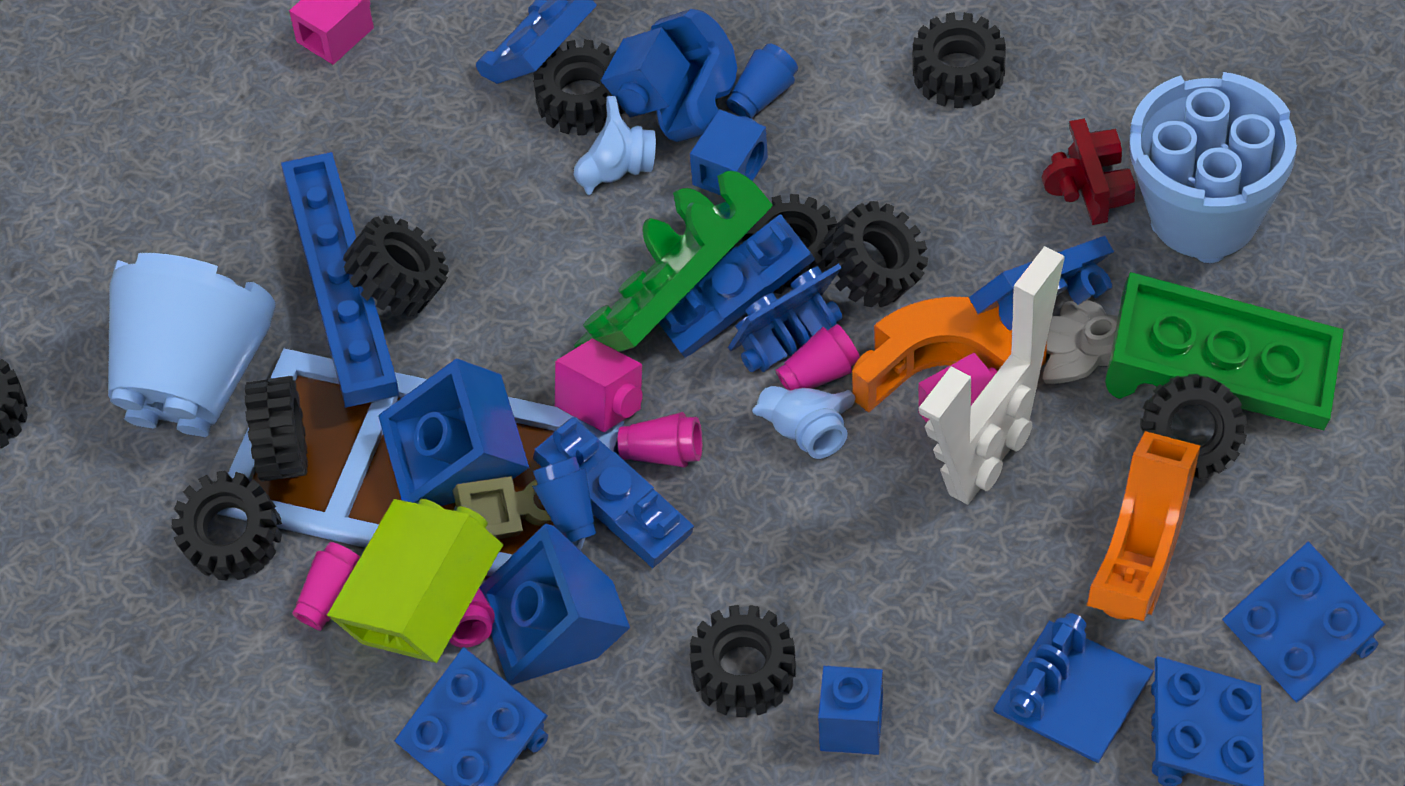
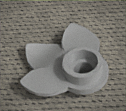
[1042,300,1118,384]

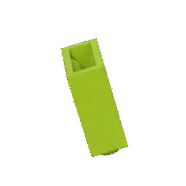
[327,499,503,663]

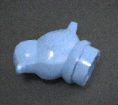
[574,96,656,195]
[752,386,855,459]

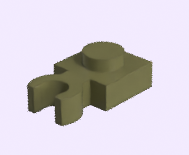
[453,476,552,539]

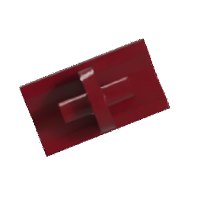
[1041,118,1136,225]

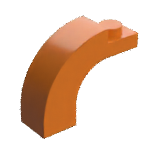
[852,297,1047,413]
[1087,431,1200,621]

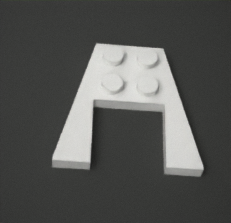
[919,246,1064,505]

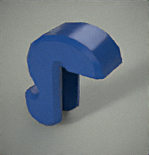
[651,9,737,142]

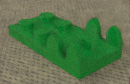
[574,171,773,352]
[1105,272,1344,431]

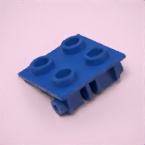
[728,264,843,372]
[1222,541,1386,703]
[993,613,1154,763]
[394,647,548,786]
[1151,656,1264,786]

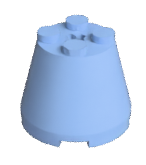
[1129,72,1297,263]
[108,253,275,437]

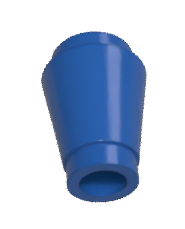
[726,44,798,119]
[532,456,596,542]

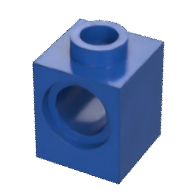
[690,109,768,196]
[818,666,883,755]

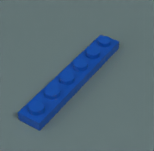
[281,152,399,408]

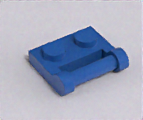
[476,0,597,84]

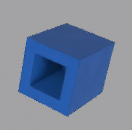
[600,27,691,118]

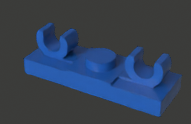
[659,214,815,358]
[969,236,1114,331]
[533,417,694,569]

